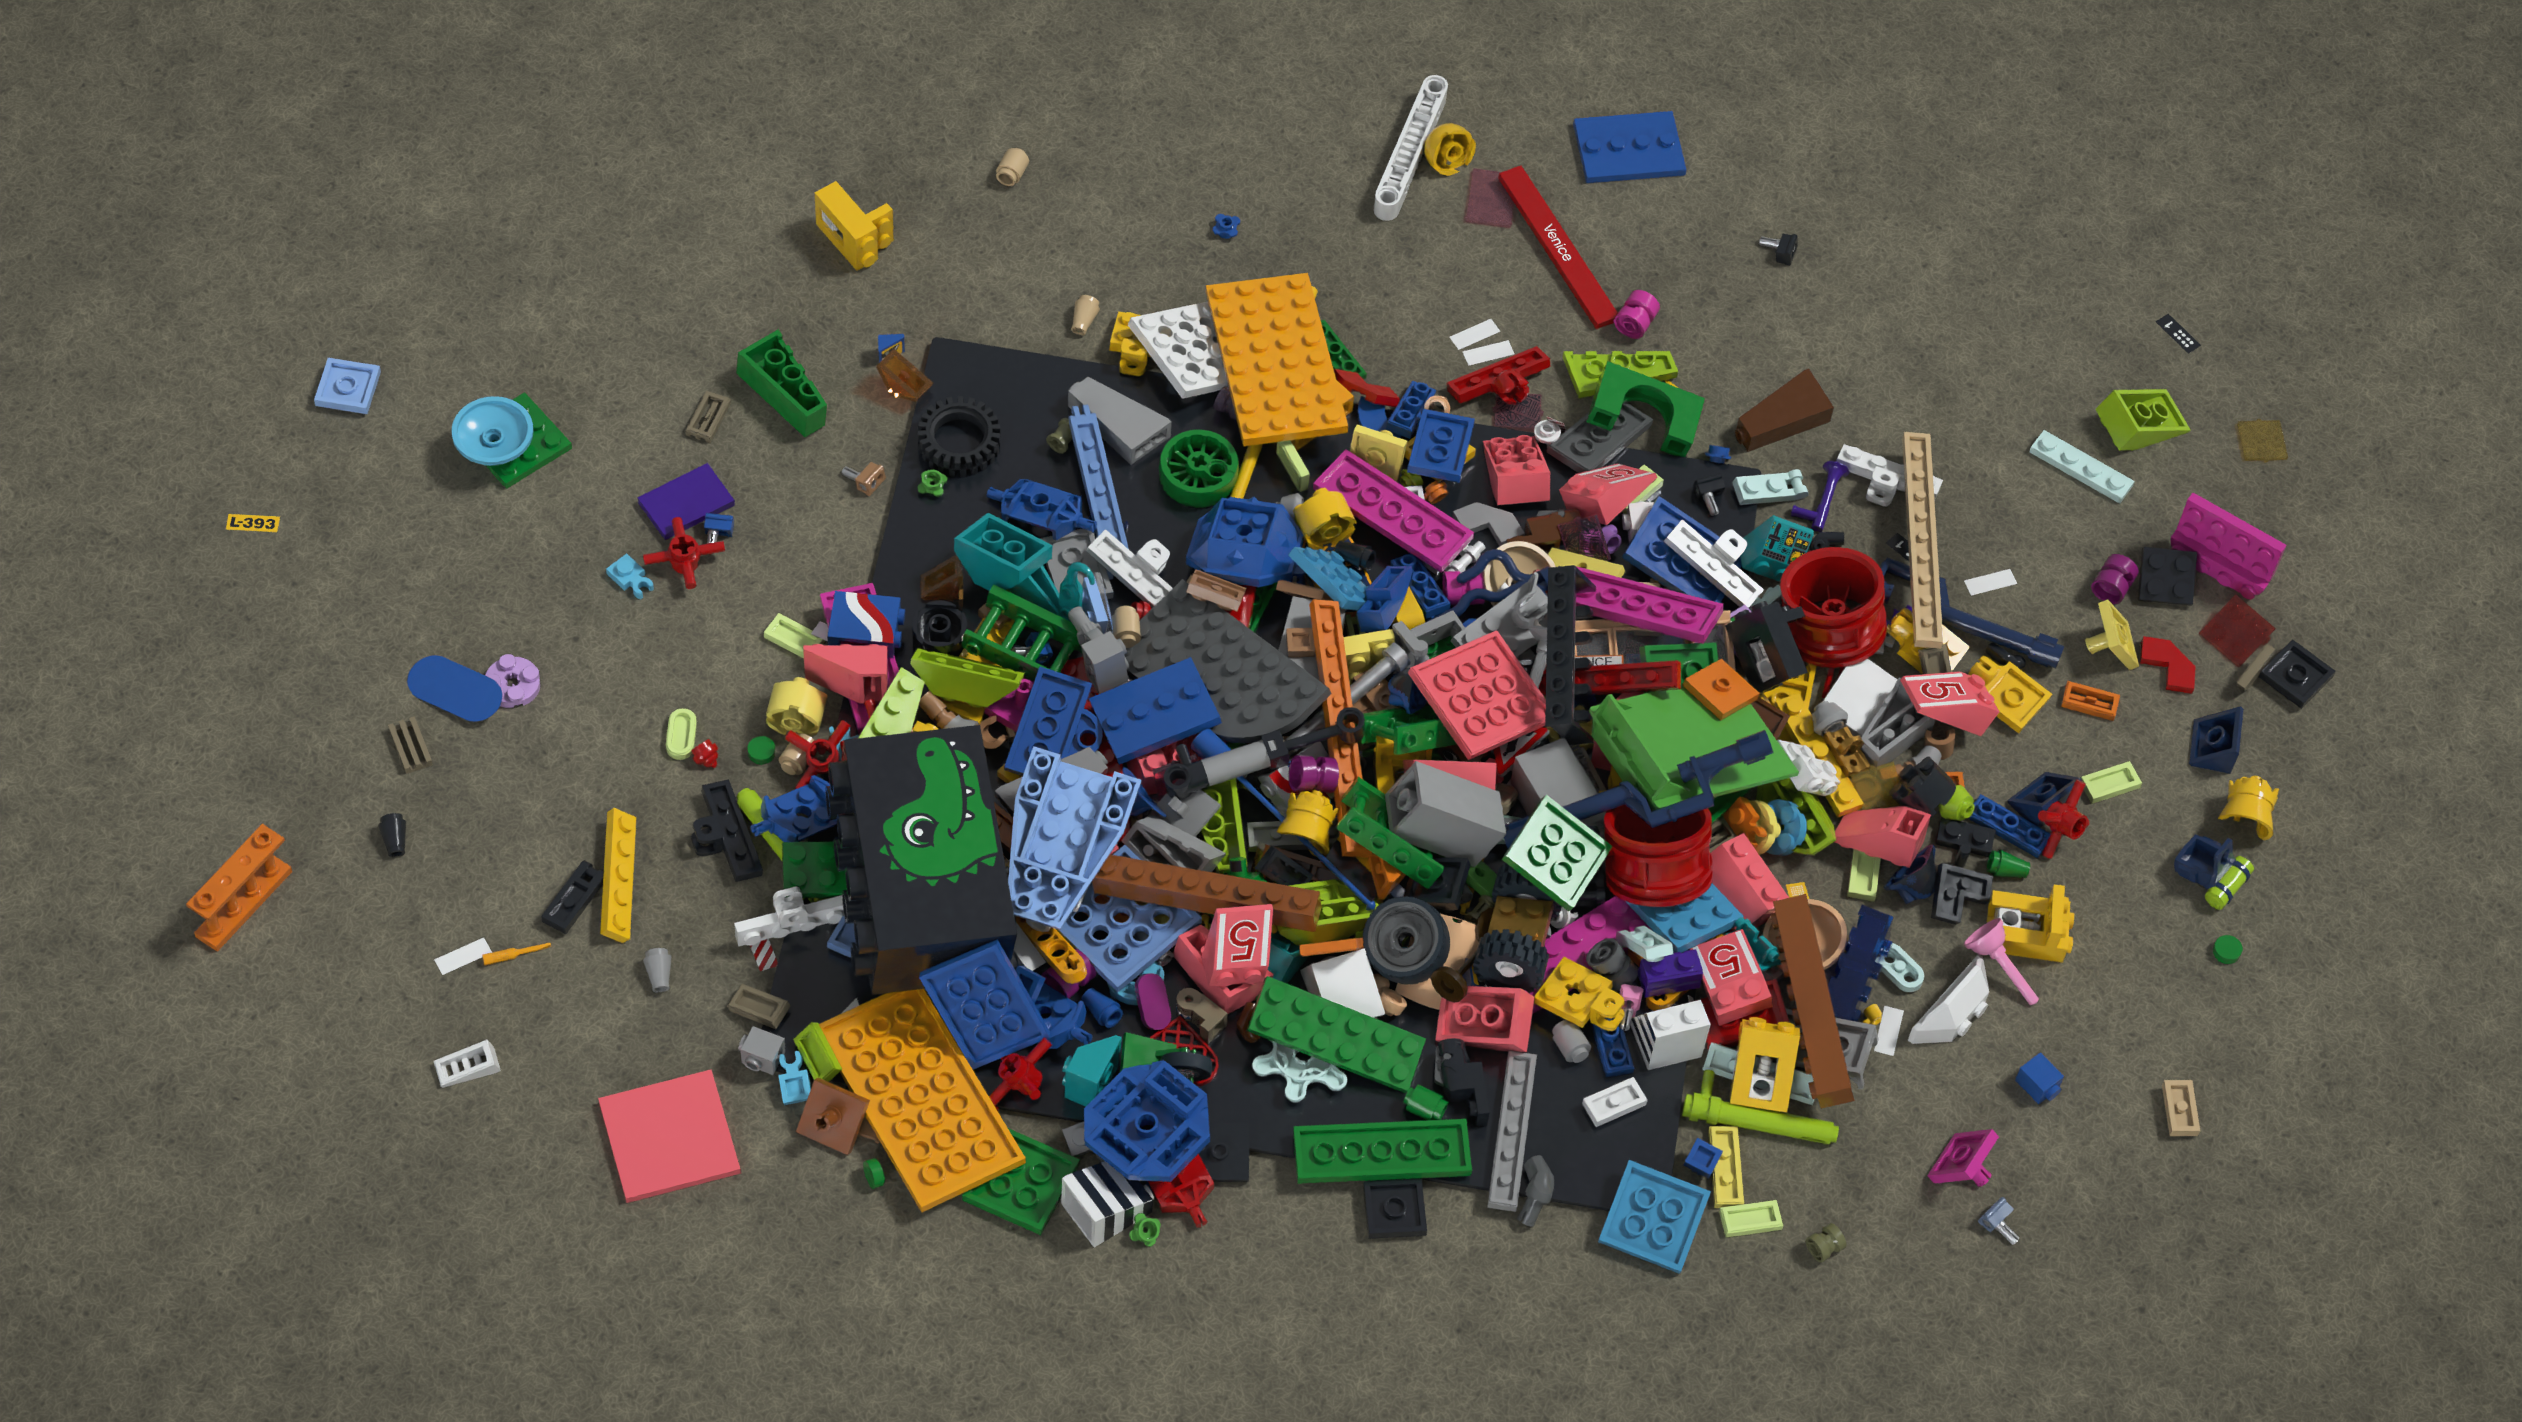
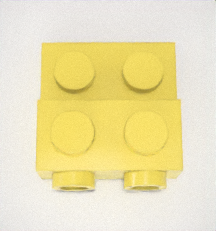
[1343,629,1395,685]

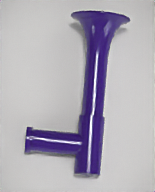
[1791,461,1850,532]

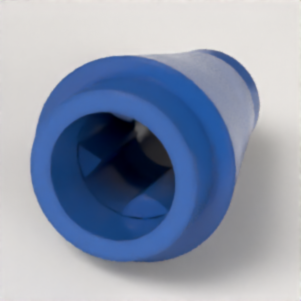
[1082,988,1123,1028]

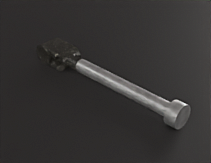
[1236,643,1411,793]

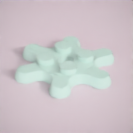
[1252,1040,1347,1103]

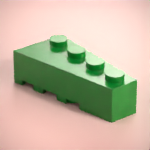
[736,329,827,437]

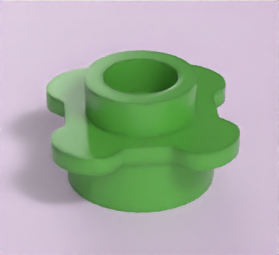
[918,470,947,497]
[1129,1213,1161,1246]

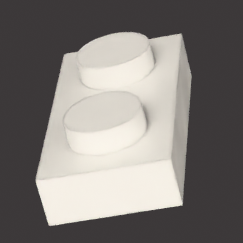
[1582,1077,1647,1127]

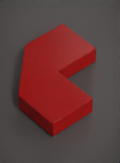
[1334,369,1400,407]
[2140,636,2195,694]

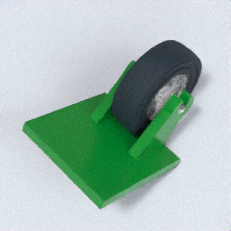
[1120,1032,1212,1083]

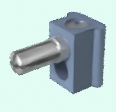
[1978,1197,2019,1245]

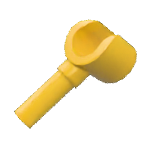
[1862,1004,1882,1025]

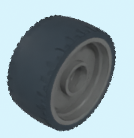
[1363,896,1450,985]

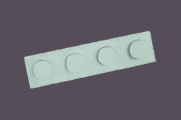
[2029,430,2135,503]
[1703,1042,1814,1105]

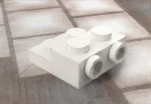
[1777,740,1840,796]

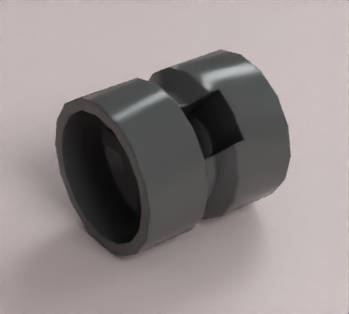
[1586,938,1638,992]

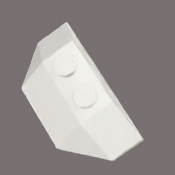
[1908,954,1989,1044]

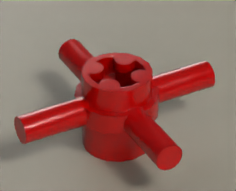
[643,517,725,589]
[785,720,851,789]
[2038,779,2089,859]
[989,1037,1052,1106]

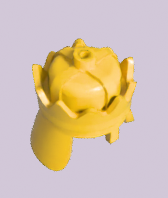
[2218,776,2279,840]
[1277,790,1339,857]

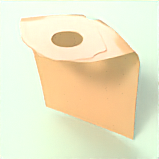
[1395,914,1479,1010]

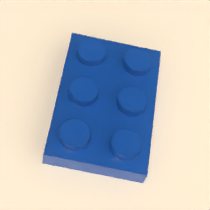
[1407,409,1475,483]

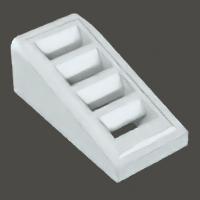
[434,1040,501,1088]

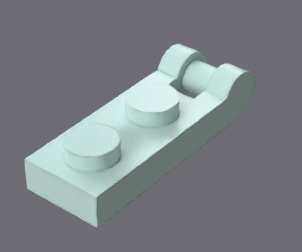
[1732,469,1809,505]
[1616,926,1673,962]

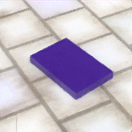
[637,463,735,540]

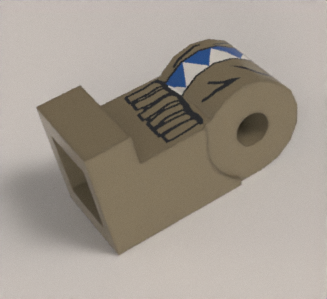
[1176,988,1228,1044]

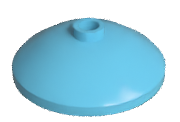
[452,396,533,465]

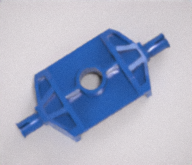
[987,479,1097,540]
[751,775,837,842]
[1035,972,1093,1049]

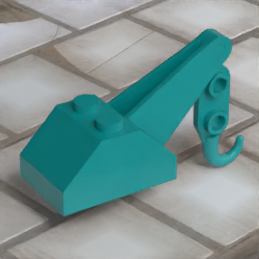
[954,513,1095,621]

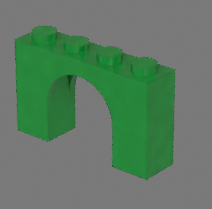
[1586,361,1705,457]

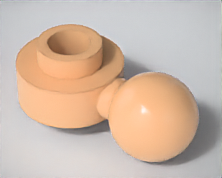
[1373,973,1407,1016]

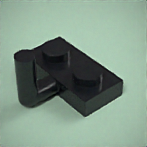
[1935,817,1996,868]

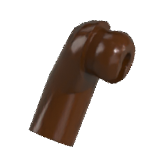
[1236,1002,1261,1043]

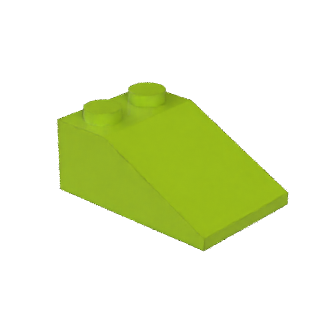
[2095,389,2191,451]

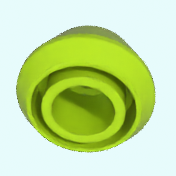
[1939,785,1975,821]

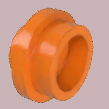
[1424,481,1449,505]

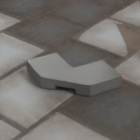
[1452,502,1525,546]

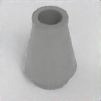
[643,948,672,992]

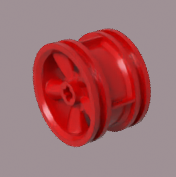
[1780,547,1887,668]
[1604,805,1713,907]

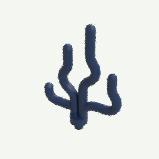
[1425,549,1560,623]

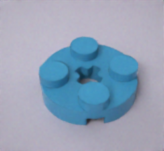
[1766,800,1807,856]

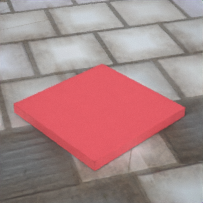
[1408,630,1546,760]
[598,1070,741,1203]

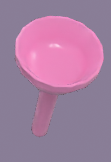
[1964,918,2039,1005]

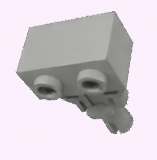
[1068,607,1129,694]

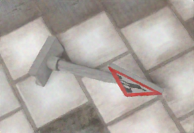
[1493,617,1549,777]

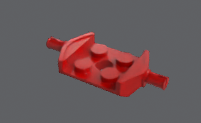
[1144,1125,1214,1228]

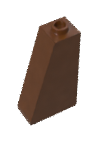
[1735,369,1834,452]

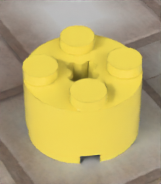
[766,677,828,737]

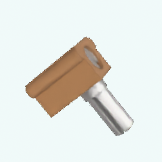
[842,462,886,496]

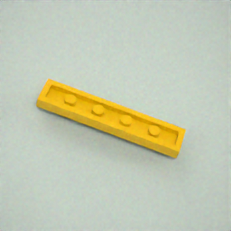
[1773,693,1864,818]
[600,808,636,943]

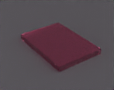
[1465,168,1514,228]

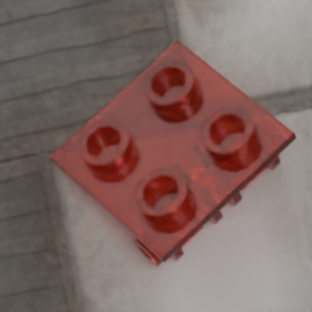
[2199,594,2276,668]

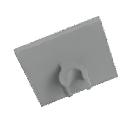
[1147,779,1221,837]

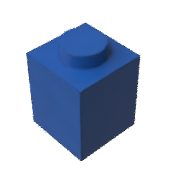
[2015,1052,2064,1104]

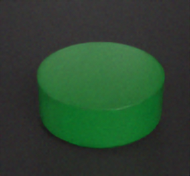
[748,736,776,765]
[2213,935,2243,964]
[863,1158,885,1189]

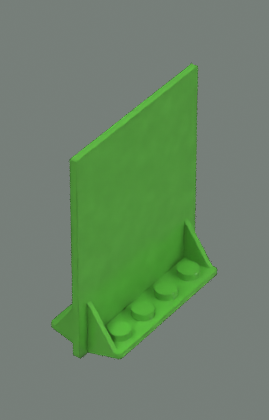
[1589,684,1799,812]

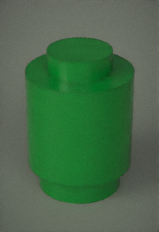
[1403,1084,1448,1120]

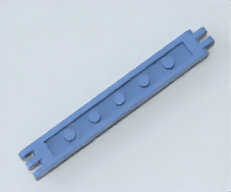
[1068,404,1129,580]

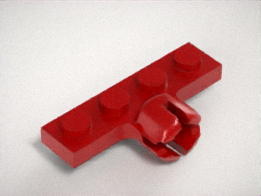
[1446,346,1551,405]

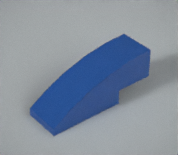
[1356,566,1413,632]

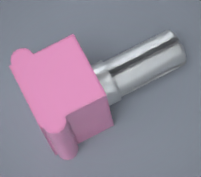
[1619,984,1643,1031]

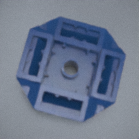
[1186,497,1304,587]
[1084,1060,1210,1182]

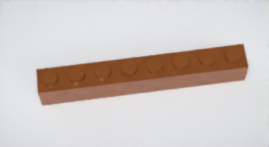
[1092,855,1322,932]
[1770,894,1855,1109]

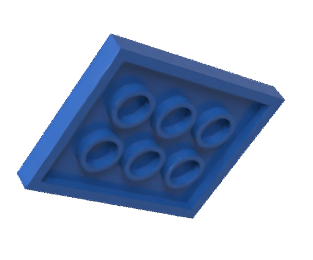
[1573,111,1686,183]
[1622,496,1742,603]
[1089,657,1222,765]
[919,939,1050,1070]

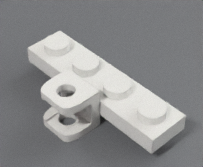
[1836,444,1943,507]
[1664,520,1764,608]
[1087,529,1173,608]
[734,887,844,947]

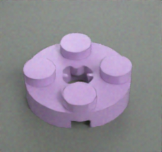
[485,654,540,708]

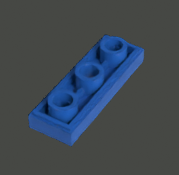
[1386,381,1436,439]
[1391,553,1451,619]
[1968,794,2051,858]
[1589,1001,1634,1077]

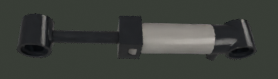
[1164,707,1365,800]

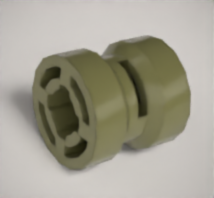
[1805,1223,1847,1263]

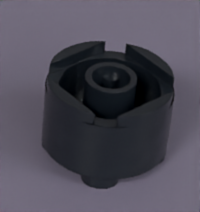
[912,600,967,657]
[1889,756,1956,818]

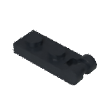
[541,860,604,934]

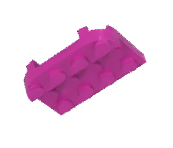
[2170,493,2287,600]

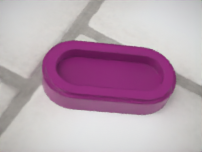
[1135,973,1171,1030]

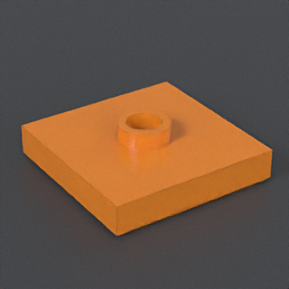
[1682,658,1760,721]

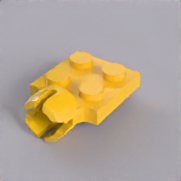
[1887,608,1970,674]
[1968,656,2052,733]

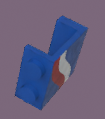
[827,591,905,658]

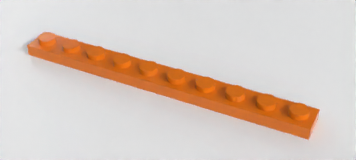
[1309,599,1372,858]

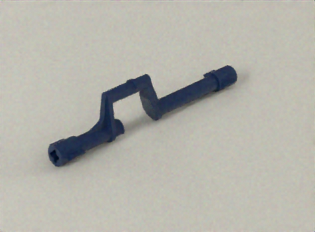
[1880,557,2064,669]
[1504,730,1773,849]

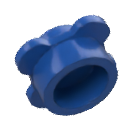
[1213,214,1240,239]
[1705,445,1731,463]

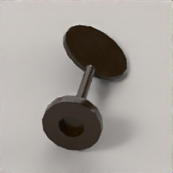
[1431,908,1494,1003]

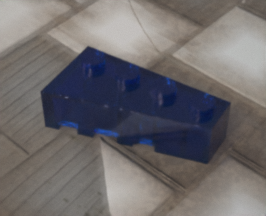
[1828,905,1894,1022]

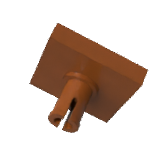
[796,1077,870,1155]

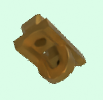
[1823,727,1871,778]

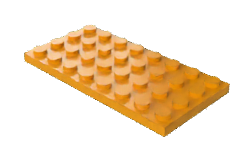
[1206,273,1348,446]
[819,989,1026,1213]

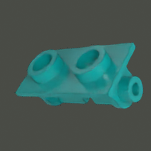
[1725,917,1781,972]

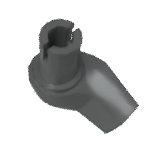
[1517,1155,1554,1227]

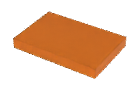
[1299,937,1364,956]

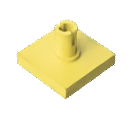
[1350,425,1407,483]
[2085,599,2139,670]

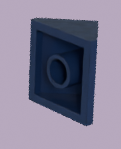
[2189,706,2244,774]
[2007,772,2082,828]

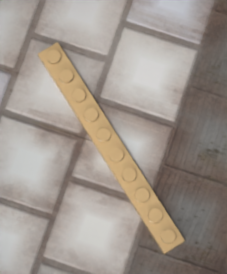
[1902,432,1943,649]

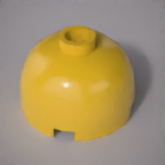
[1424,123,1476,176]

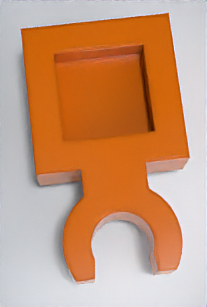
[1723,797,1767,847]

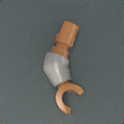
[919,691,1009,749]
[1876,728,1956,785]

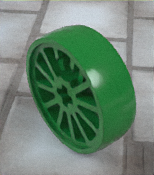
[1159,430,1239,508]

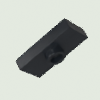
[1255,845,1314,886]

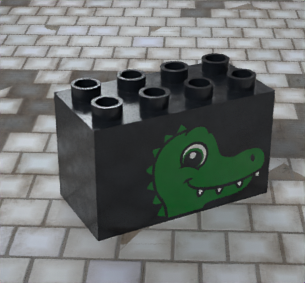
[825,725,1017,995]

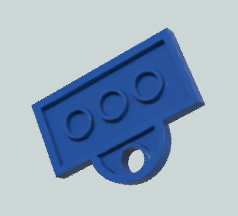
[1004,666,1103,776]

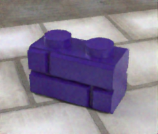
[1638,949,1703,998]

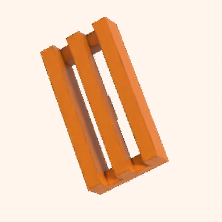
[2061,681,2120,721]

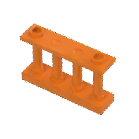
[186,824,292,952]

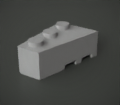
[1861,677,1936,774]
[1122,815,1226,872]

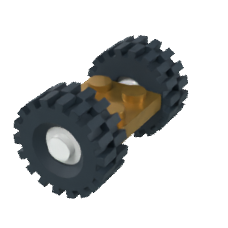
[1473,863,1562,993]

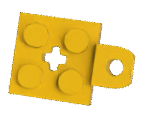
[1109,311,1162,376]
[1534,957,1625,1031]

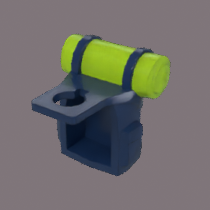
[2174,834,2254,910]

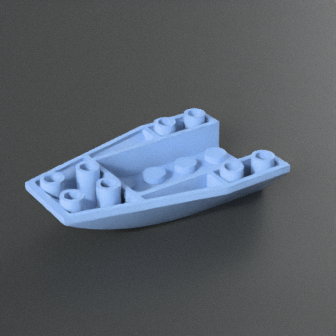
[1008,746,1141,930]

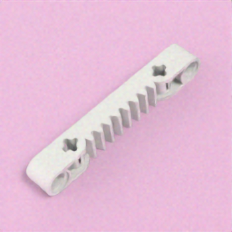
[1374,75,1448,221]

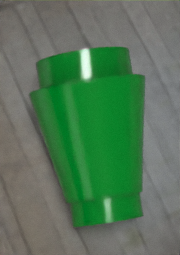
[1986,849,2030,878]

